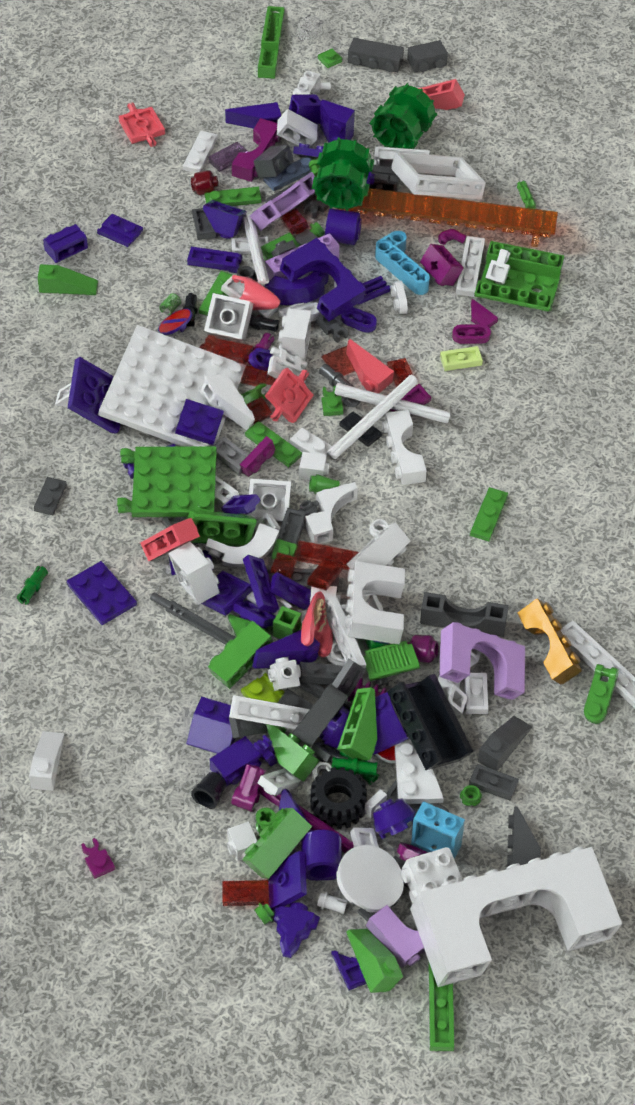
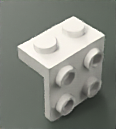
[401,847,463,903]

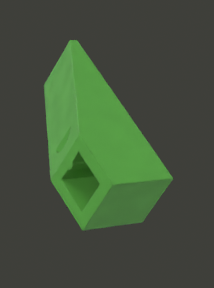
[266,724,320,782]

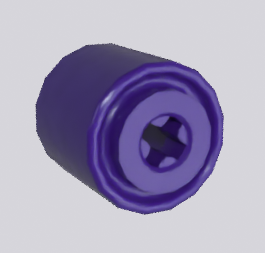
[325,209,362,245]
[301,829,342,881]

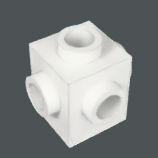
[268,657,301,691]

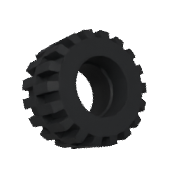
[310,767,367,829]

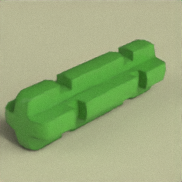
[517,180,536,210]

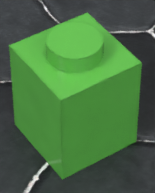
[273,606,302,639]

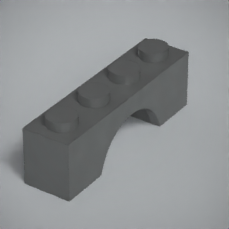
[420,592,509,637]

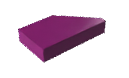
[471,299,498,328]

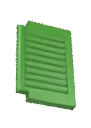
[363,640,420,681]

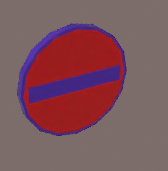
[158,309,193,335]

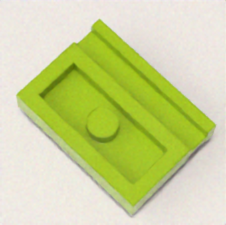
[241,672,285,703]

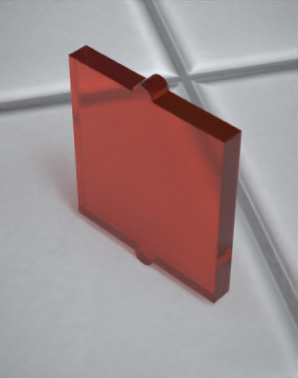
[321,346,355,376]

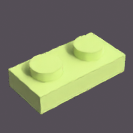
[440,346,483,371]

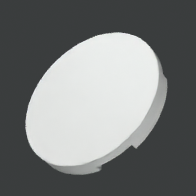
[337,845,404,912]

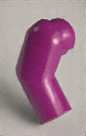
[438,229,466,245]

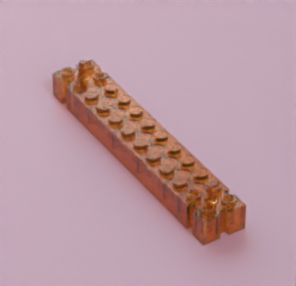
[337,188,558,247]

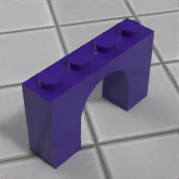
[280,238,366,321]

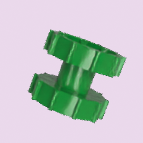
[369,83,438,149]
[312,138,374,211]

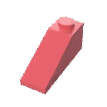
[418,79,465,110]
[346,339,394,393]
[140,518,200,561]

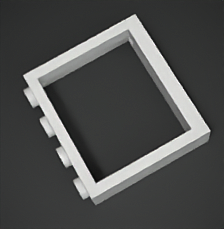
[391,152,486,200]

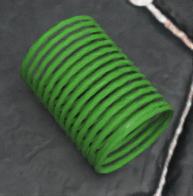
[159,293,181,316]

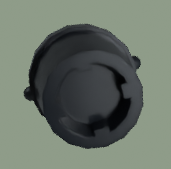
[191,772,226,809]

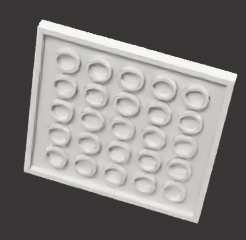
[98,325,247,446]

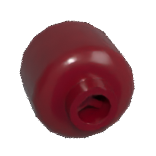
[191,170,219,195]

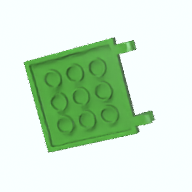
[117,446,217,517]

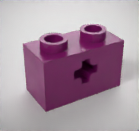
[420,244,464,286]

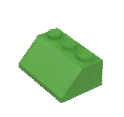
[187,510,257,547]

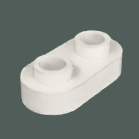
[390,281,407,314]

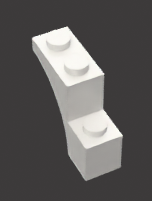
[305,482,358,546]

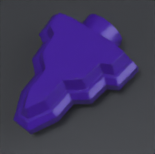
[273,902,320,958]

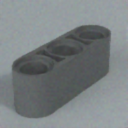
[292,683,348,747]

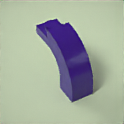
[265,271,329,305]

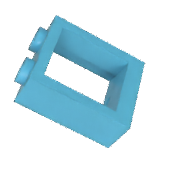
[411,801,465,859]

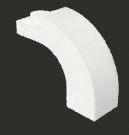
[205,523,279,568]

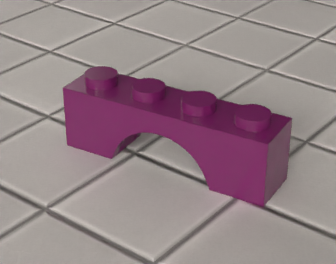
[232,118,281,182]

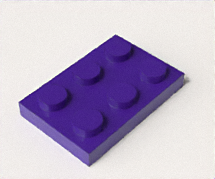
[66,561,137,625]

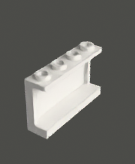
[326,595,393,678]

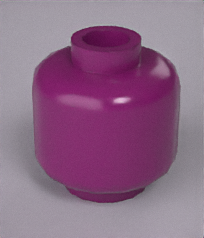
[407,635,439,663]

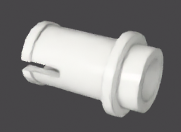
[317,892,348,914]

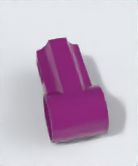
[231,764,266,813]

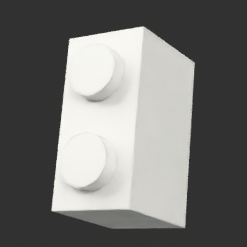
[277,109,318,148]

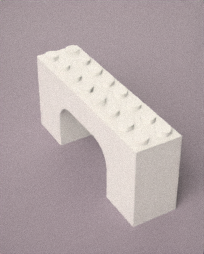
[410,846,622,987]

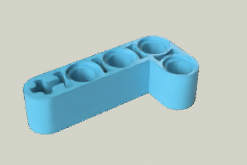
[375,231,430,295]

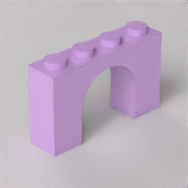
[440,622,525,700]
[366,905,425,968]

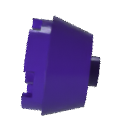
[319,706,350,749]
[373,798,416,839]

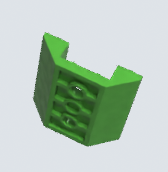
[474,241,565,312]

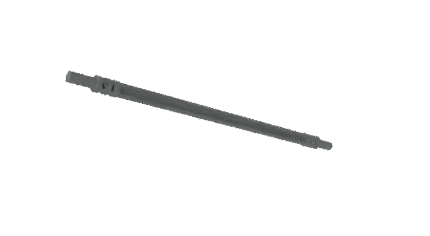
[150,592,352,711]

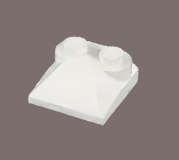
[247,479,291,522]

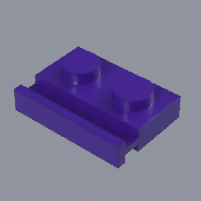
[97,214,143,247]

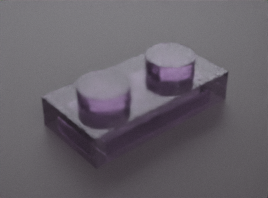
[208,142,248,172]

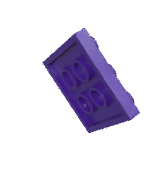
[67,357,120,434]

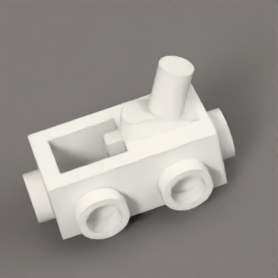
[293,71,331,95]

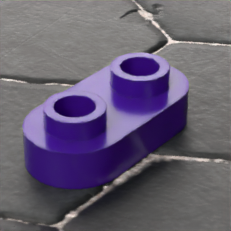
[341,307,377,333]
[249,348,273,371]

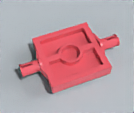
[119,102,165,147]
[265,368,314,423]

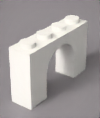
[345,561,405,644]

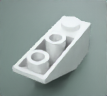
[201,372,255,430]

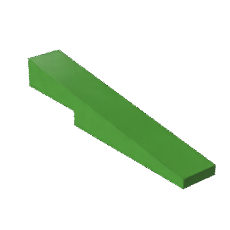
[258,6,285,79]

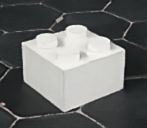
[204,293,254,341]
[279,308,311,361]
[168,541,220,605]

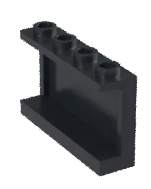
[387,674,474,770]

